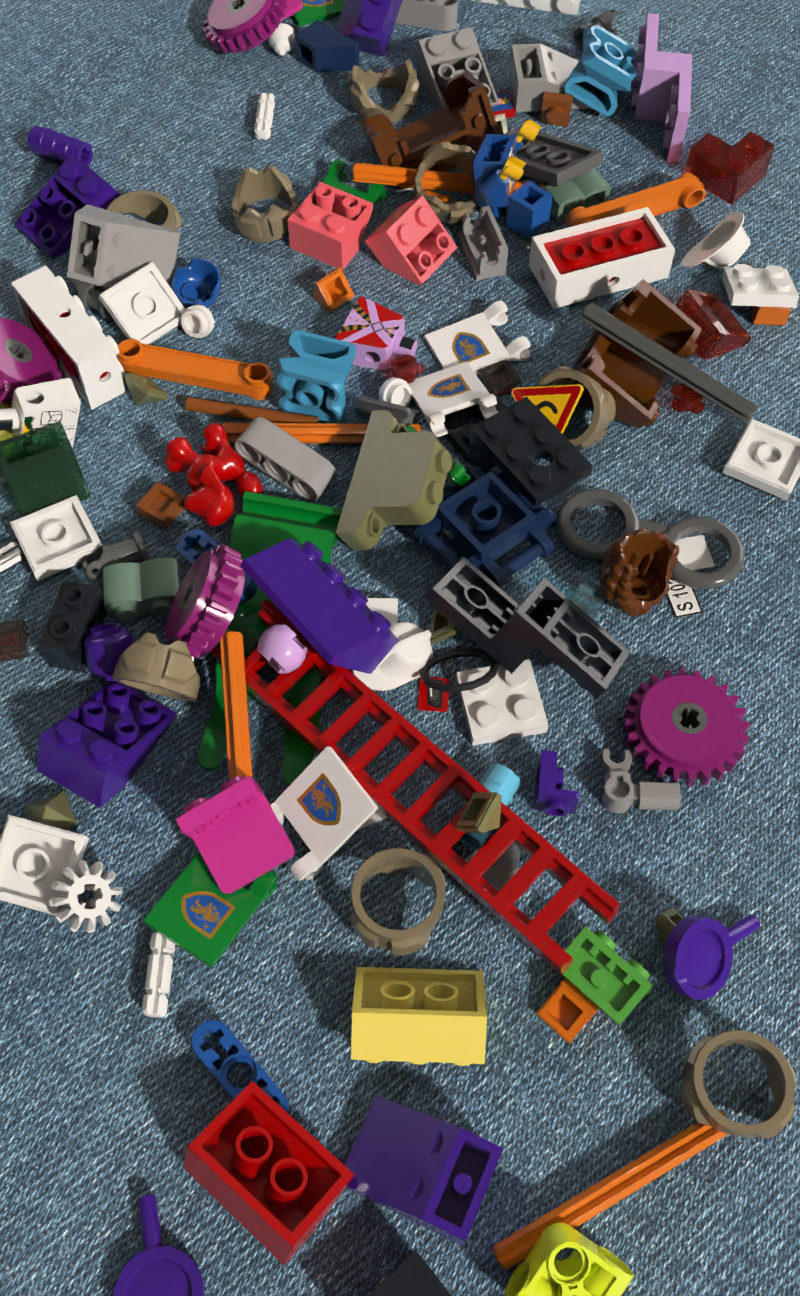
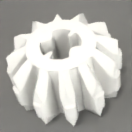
[48,860,123,933]

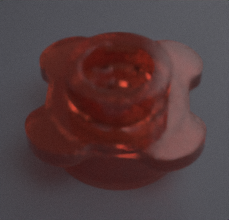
[385,355,424,384]
[671,383,705,414]

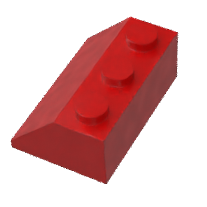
[183,1081,355,1266]

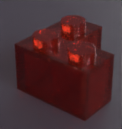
[684,131,775,205]

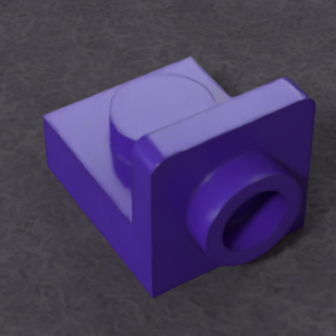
[534,750,579,817]

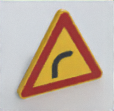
[512,384,584,434]

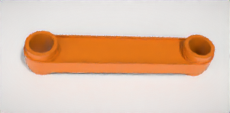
[566,173,706,228]
[116,339,274,400]

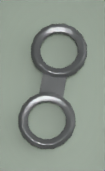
[555,489,745,590]

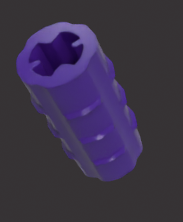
[27,125,93,166]

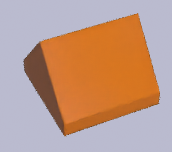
[313,267,355,312]

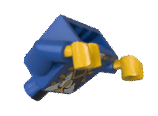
[473,120,541,217]

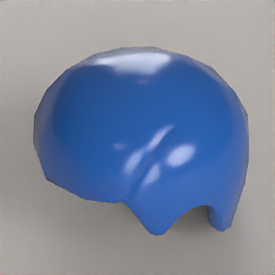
[171,258,221,309]

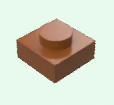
[540,91,573,127]
[136,482,186,529]

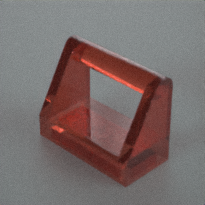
[675,289,751,359]

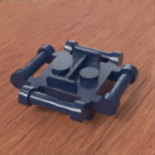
[413,465,557,588]

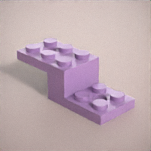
[630,13,692,163]

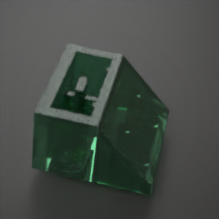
[0,421,91,517]

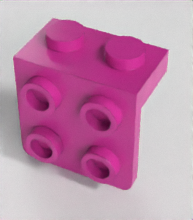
[175,776,295,894]

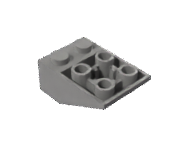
[414,27,500,110]
[509,43,592,113]
[67,204,181,288]

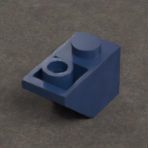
[295,19,360,72]

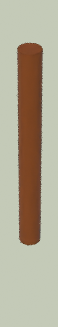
[186,397,319,423]

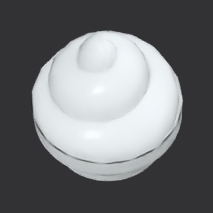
[268,23,295,56]
[181,304,214,338]
[379,377,412,407]

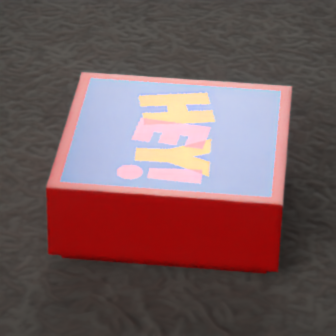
[491,91,516,118]

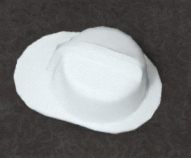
[682,212,750,269]
[352,622,433,691]

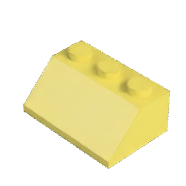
[351,967,487,1066]

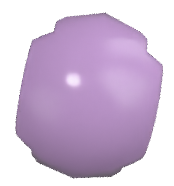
[257,624,307,674]

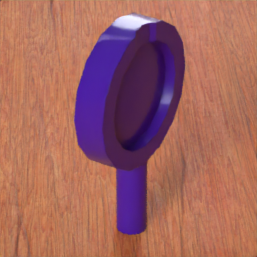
[663,914,760,1000]
[114,1195,206,1296]

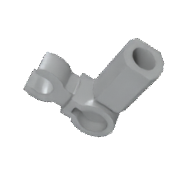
[601,749,681,814]

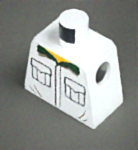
[0,378,81,450]

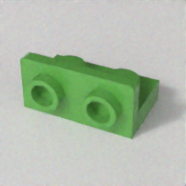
[555,926,653,1027]

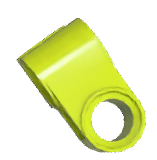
[504,1223,634,1296]

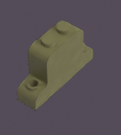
[336,410,452,550]

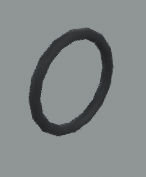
[420,649,499,692]

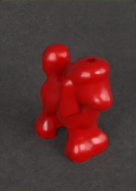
[164,423,263,527]

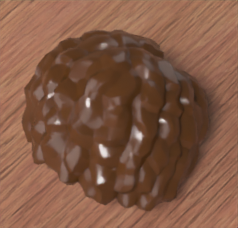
[599,528,679,617]

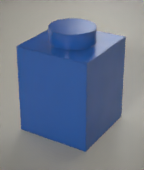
[506,180,553,240]

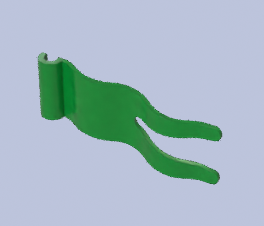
[198,491,342,787]

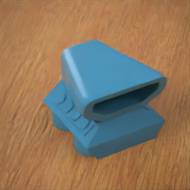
[564,25,637,116]
[276,330,356,424]

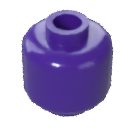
[83,623,134,681]

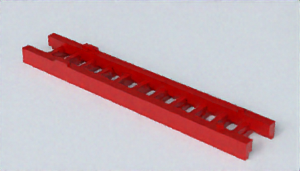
[211,599,620,975]

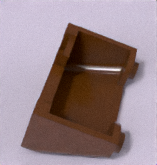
[359,71,499,190]
[562,279,702,429]

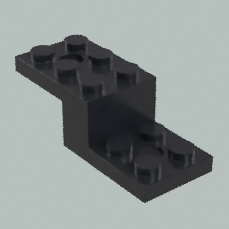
[443,381,593,507]
[425,557,630,699]

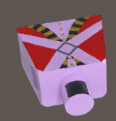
[335,296,418,371]

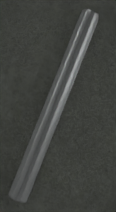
[581,303,757,423]

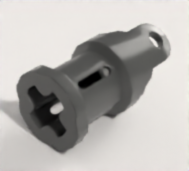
[573,9,618,52]
[68,277,113,320]
[82,531,150,579]

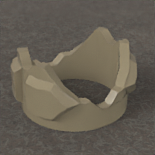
[348,60,419,123]
[413,142,477,224]
[232,165,299,242]
[107,190,182,231]
[537,366,616,450]
[112,633,200,701]
[350,847,446,956]
[680,1030,797,1139]

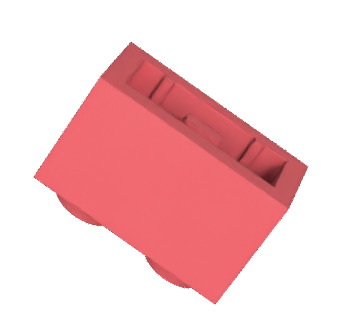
[288,182,373,270]
[365,195,457,285]

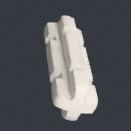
[254,92,275,140]
[142,932,175,1018]

